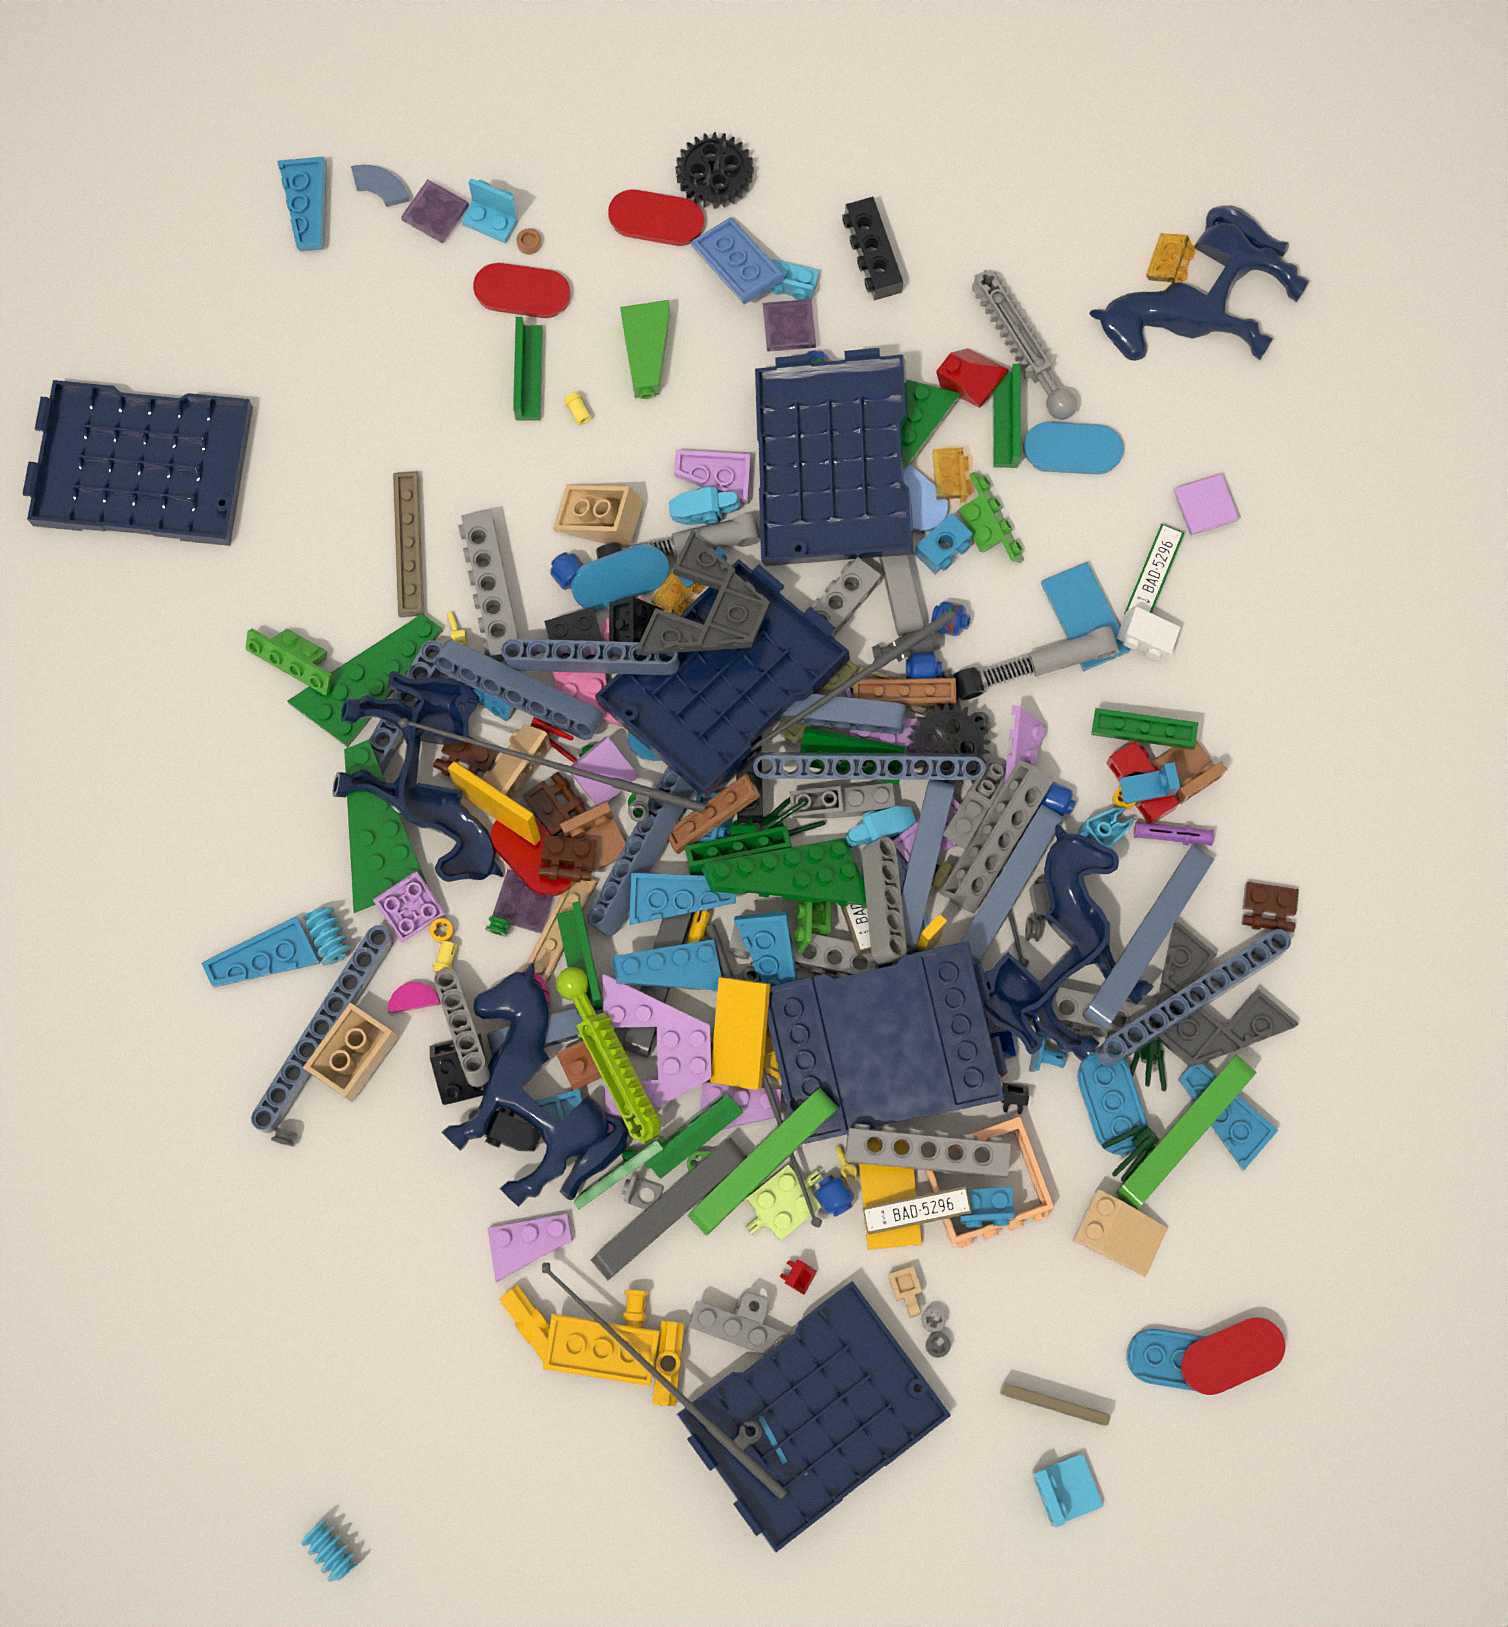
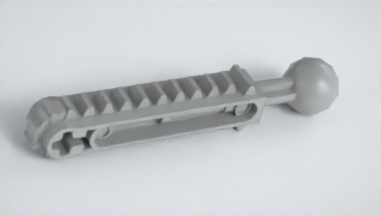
[972,270,1078,420]

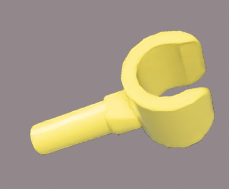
[447,612,467,645]
[835,1146,858,1182]

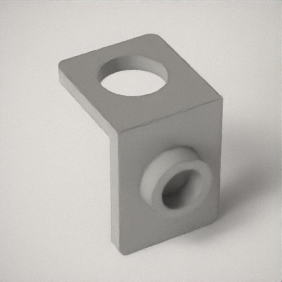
[621,1174,662,1210]

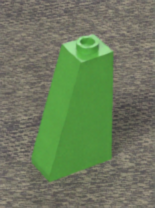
[620,300,670,399]

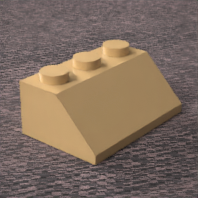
[482,724,551,801]
[303,1003,399,1102]

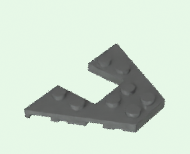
[637,530,770,655]
[1152,921,1299,1067]

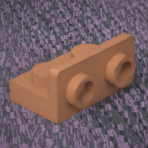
[556,1041,602,1091]

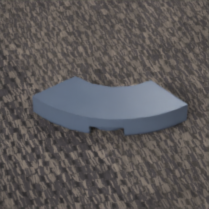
[351,165,410,207]

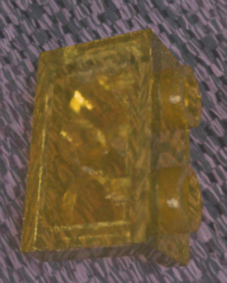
[1146,233,1195,283]
[932,447,971,503]
[651,571,705,616]

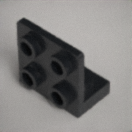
[609,596,664,642]
[544,607,603,660]
[429,1034,487,1105]

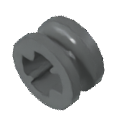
[1025,918,1041,942]
[271,1127,298,1147]
[925,1333,951,1358]

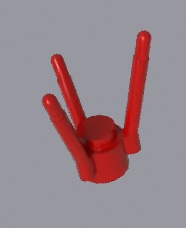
[531,717,577,763]

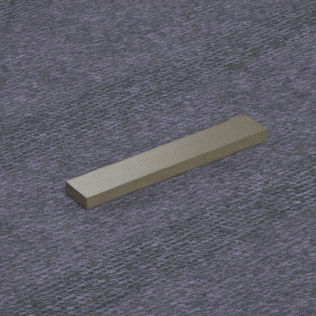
[393,471,424,617]

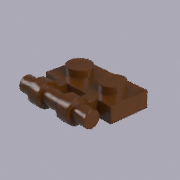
[433,736,499,777]
[523,772,587,836]
[539,835,597,883]
[1241,882,1299,933]

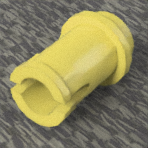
[565,392,591,425]
[432,941,457,973]

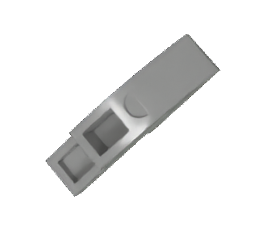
[943,758,1006,849]
[789,783,895,819]

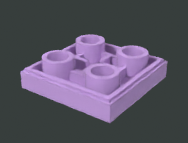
[1173,474,1239,536]
[570,736,639,806]
[372,870,446,943]

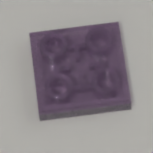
[401,179,469,244]
[762,299,816,352]
[492,869,554,934]

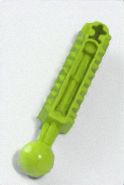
[556,967,661,1144]

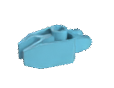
[669,486,741,525]
[845,806,916,848]
[1078,807,1134,848]

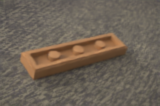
[853,678,956,706]
[668,773,760,854]

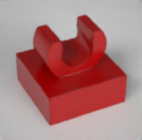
[780,1259,817,1295]

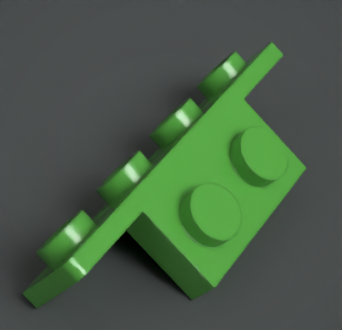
[959,472,1024,563]
[245,628,332,695]
[794,901,831,952]

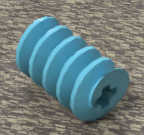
[302,907,351,965]
[301,1518,360,1582]

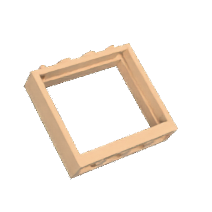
[921,1117,1054,1248]

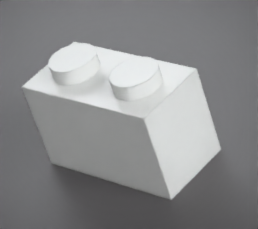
[1116,606,1180,660]

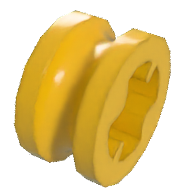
[1112,787,1135,811]
[429,918,454,943]

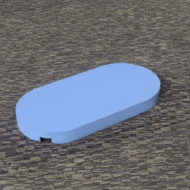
[904,464,948,532]

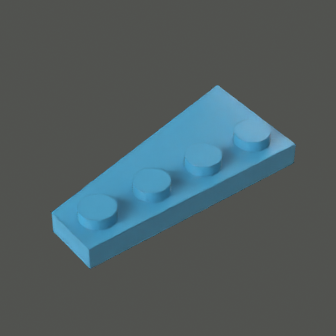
[201,916,320,988]
[1178,1063,1278,1171]

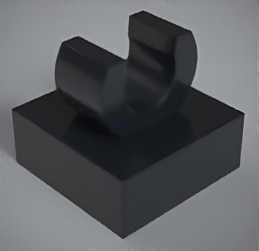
[1001,1083,1029,1114]

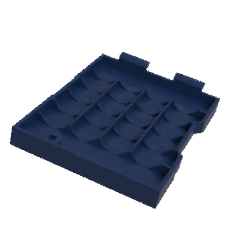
[755,348,914,566]
[22,380,253,546]
[595,559,850,800]
[767,941,1008,1144]
[676,1281,951,1552]

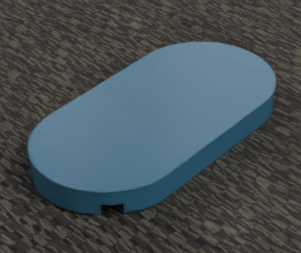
[1023,422,1123,474]
[571,543,669,611]
[1077,1051,1148,1155]
[1126,1329,1205,1392]

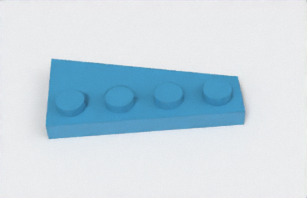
[277,157,326,251]
[629,873,736,925]
[734,911,797,987]
[612,939,722,992]

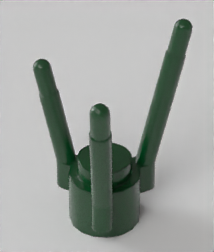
[759,796,826,836]
[1130,1039,1167,1092]
[1102,1125,1159,1182]

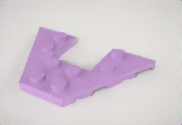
[602,974,711,1133]

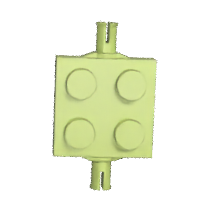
[745,1164,822,1240]

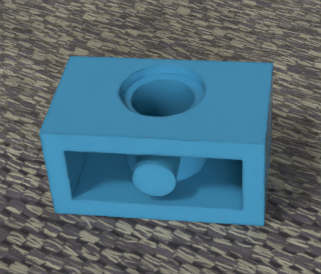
[914,513,973,574]

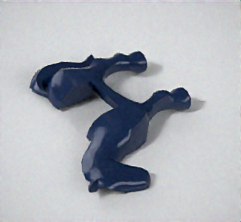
[1089,205,1309,361]
[332,671,503,882]
[983,824,1154,1061]
[441,962,629,1207]

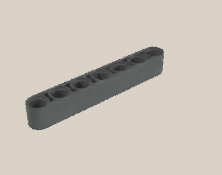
[622,912,694,1058]
[590,1137,747,1281]

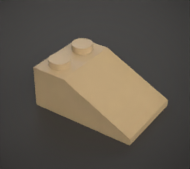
[553,485,644,545]
[1072,1189,1168,1277]

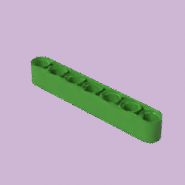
[1116,1055,1257,1210]
[688,1088,839,1235]

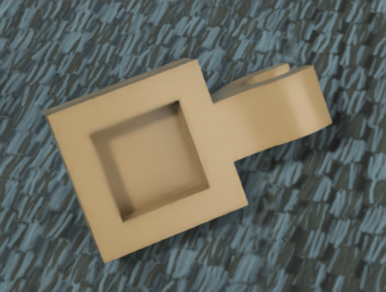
[888,1266,922,1318]

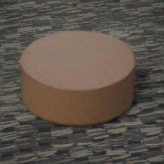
[516,229,541,255]

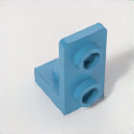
[1119,762,1180,804]

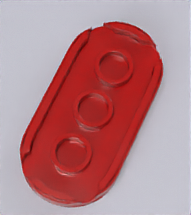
[608,189,704,246]
[473,263,571,318]
[491,817,574,897]
[1180,1317,1285,1395]

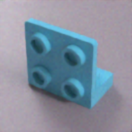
[462,178,519,244]
[1032,1454,1103,1528]

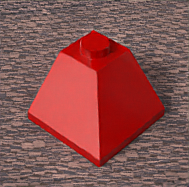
[936,348,1009,408]

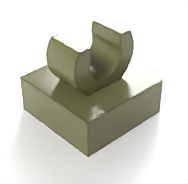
[931,861,954,892]

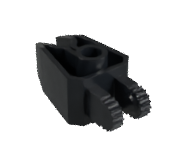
[468,1107,541,1152]

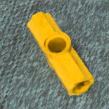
[499,1285,550,1363]
[652,1321,685,1407]

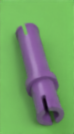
[1134,821,1214,846]

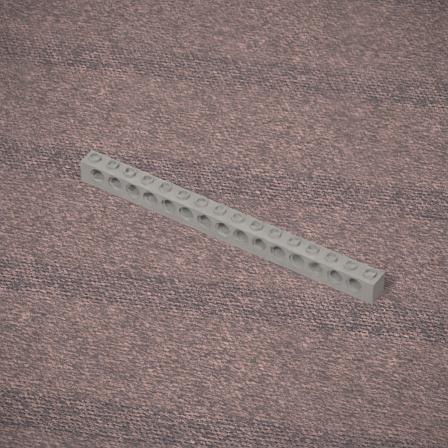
[729,923,1149,1042]

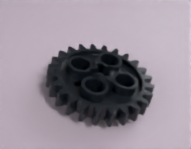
[675,132,754,209]
[906,703,991,784]

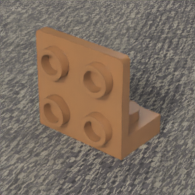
[1152,740,1228,805]
[560,802,626,873]

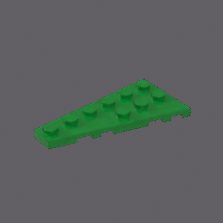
[902,379,961,473]
[287,614,443,748]
[344,740,427,913]
[702,838,867,909]

